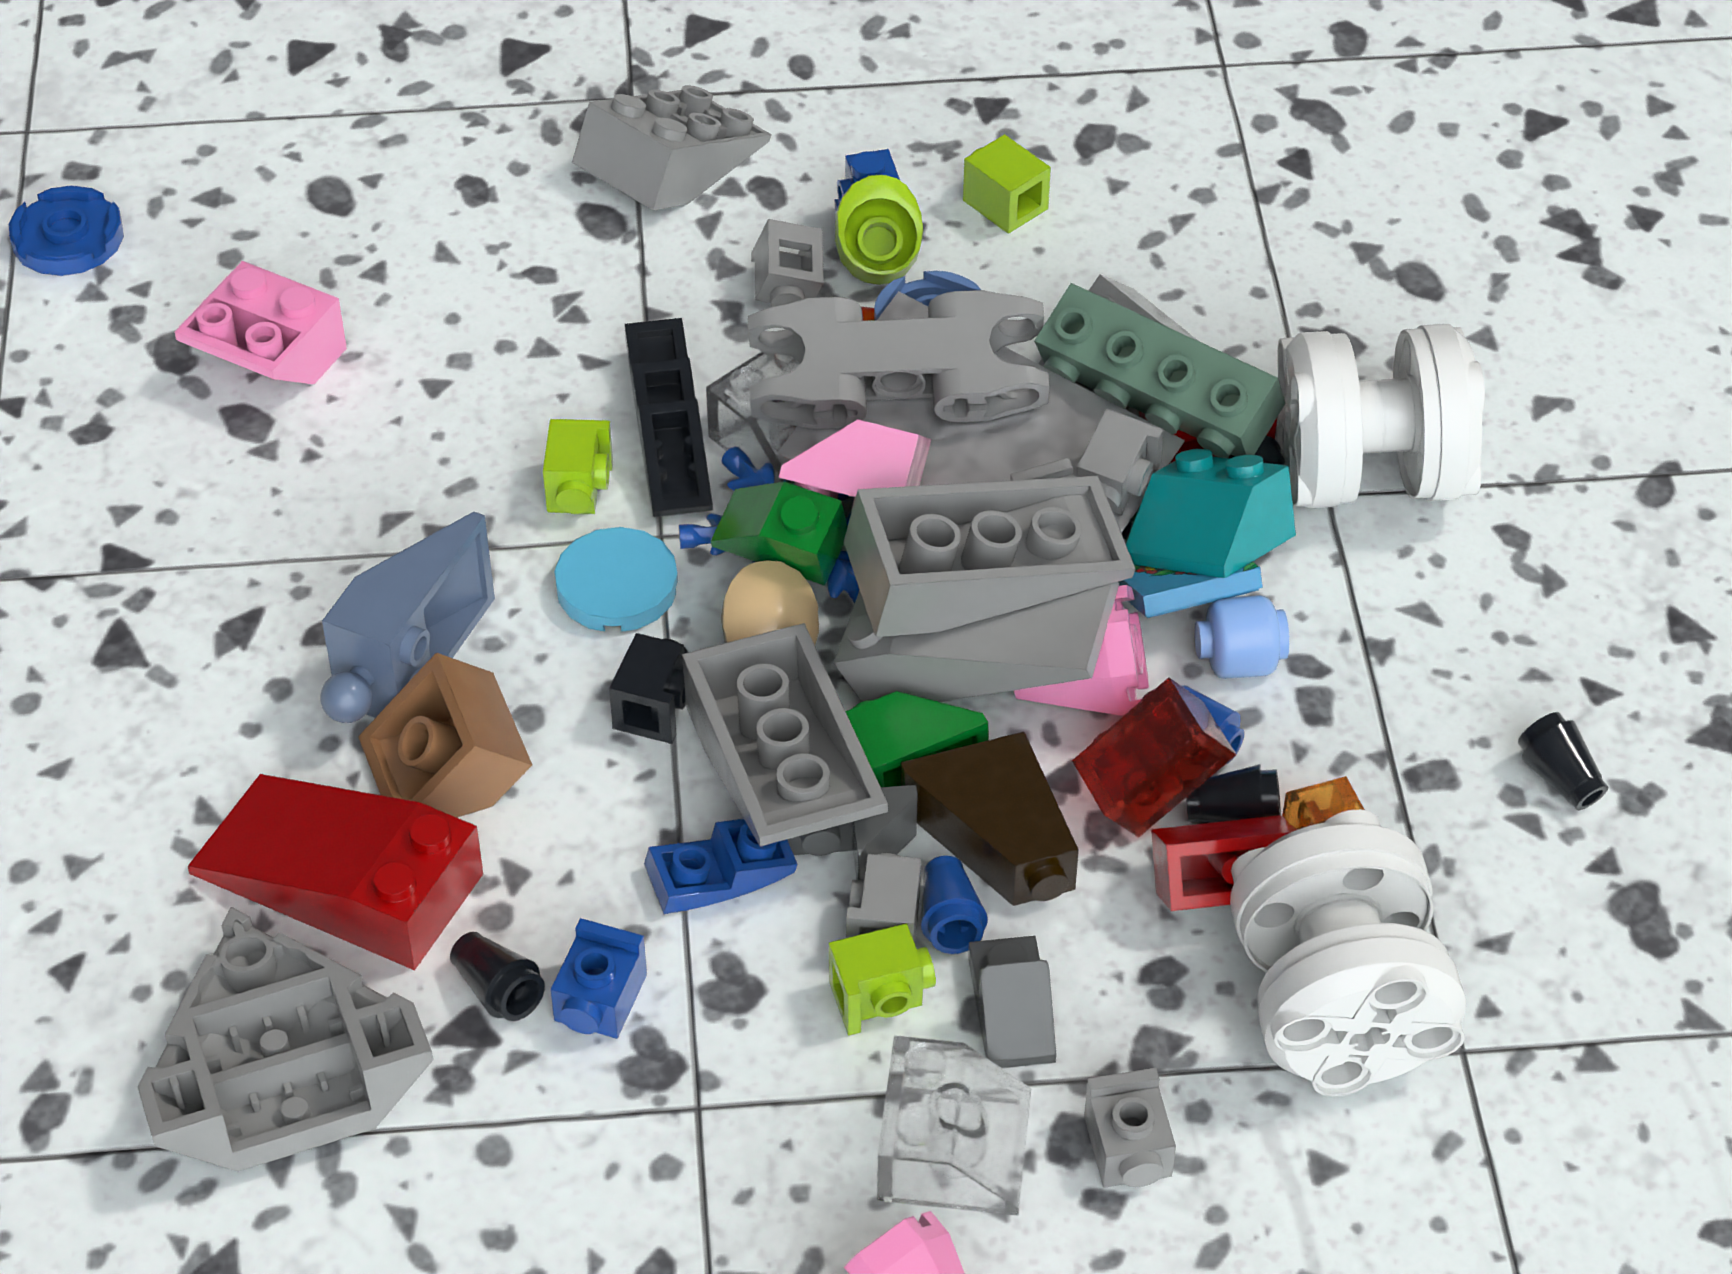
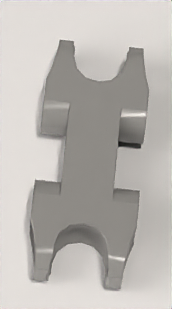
[748,290,1049,429]

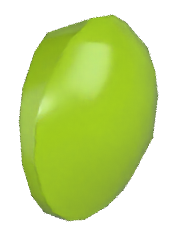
[835,175,923,285]

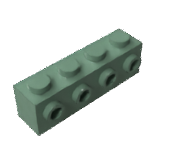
[1034,283,1286,458]

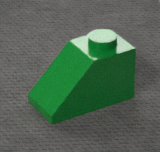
[710,481,848,586]
[845,691,989,787]

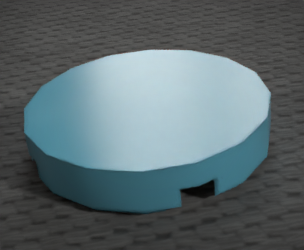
[554,527,678,632]

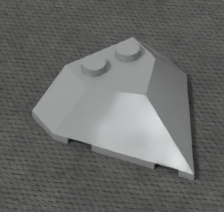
[137,907,434,1172]

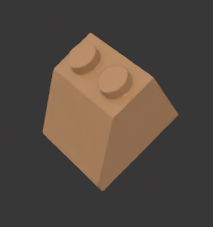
[358,653,532,817]

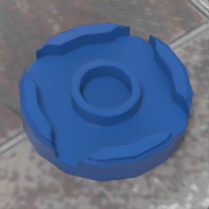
[8,185,124,276]

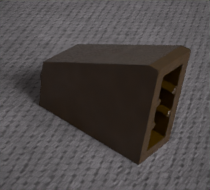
[900,731,1079,906]

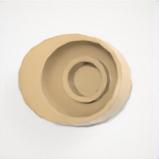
[721,560,819,645]

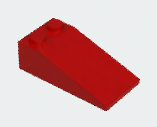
[187,774,484,971]

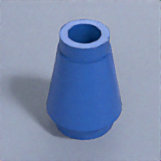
[921,855,988,954]

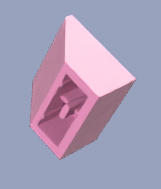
[175,261,347,384]
[779,419,931,509]

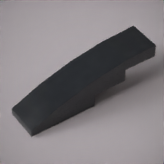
[624,318,713,517]

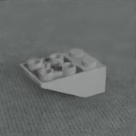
[572,85,772,210]

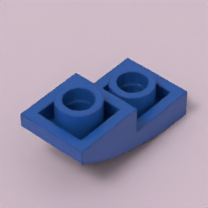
[644,819,798,914]

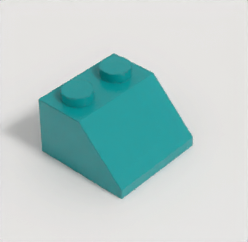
[1126,449,1296,578]

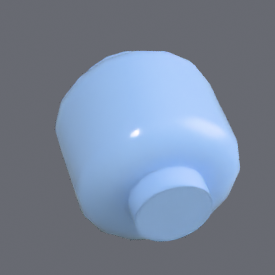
[1195,595,1289,679]

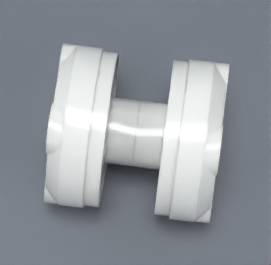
[1276,324,1485,508]
[1230,809,1466,1097]

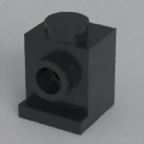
[609,633,689,744]

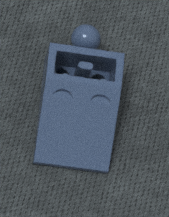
[320,511,495,723]

